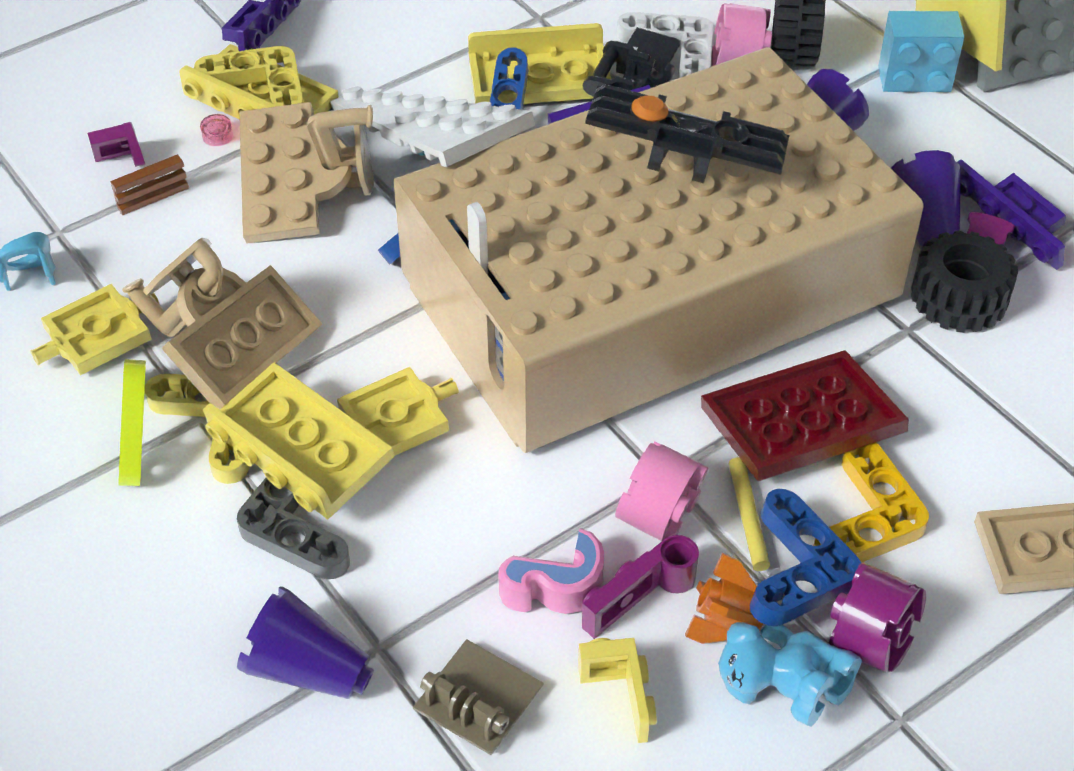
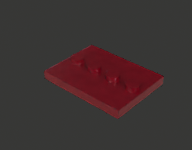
[701,350,909,482]

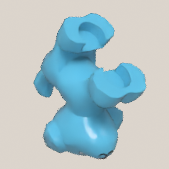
[718,622,862,727]

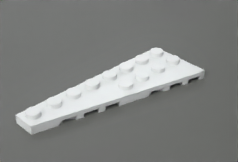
[330,86,535,167]

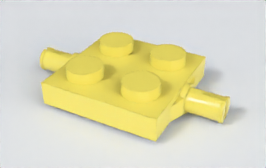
[30,284,160,376]
[337,367,459,456]

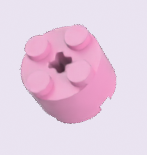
[711,3,772,67]
[615,441,709,541]

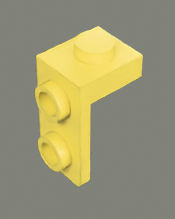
[578,638,657,743]

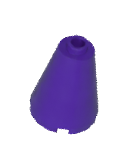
[807,69,869,131]
[891,150,961,249]
[237,586,374,699]

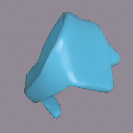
[0,232,56,291]

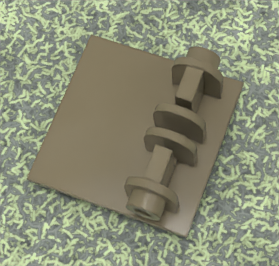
[413,639,544,756]

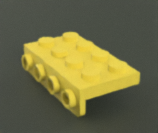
[468,23,611,105]
[179,44,339,120]
[203,362,394,520]

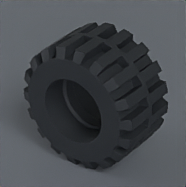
[771,0,826,67]
[911,230,1018,333]

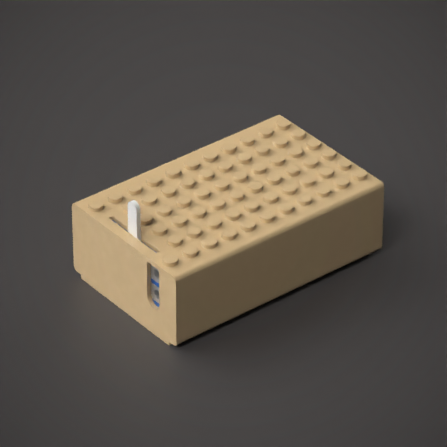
[394,47,923,453]

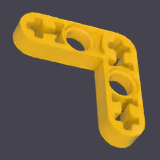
[813,442,929,563]

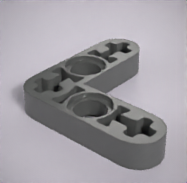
[237,478,350,580]

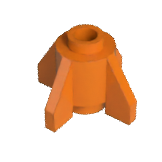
[685,553,763,644]

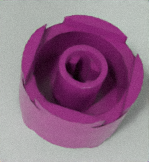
[829,562,926,673]

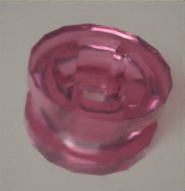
[200,114,234,146]

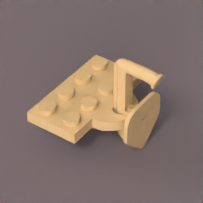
[239,102,374,244]
[122,238,322,410]

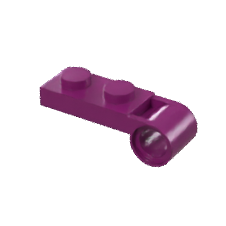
[582,535,699,639]

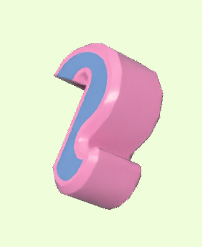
[498,528,604,614]

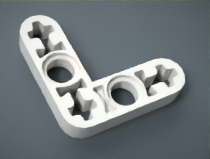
[617,12,713,78]

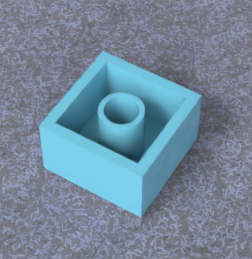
[878,11,964,92]

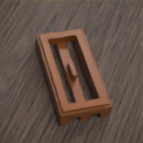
[110,154,189,216]

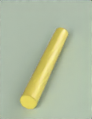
[728,457,770,571]

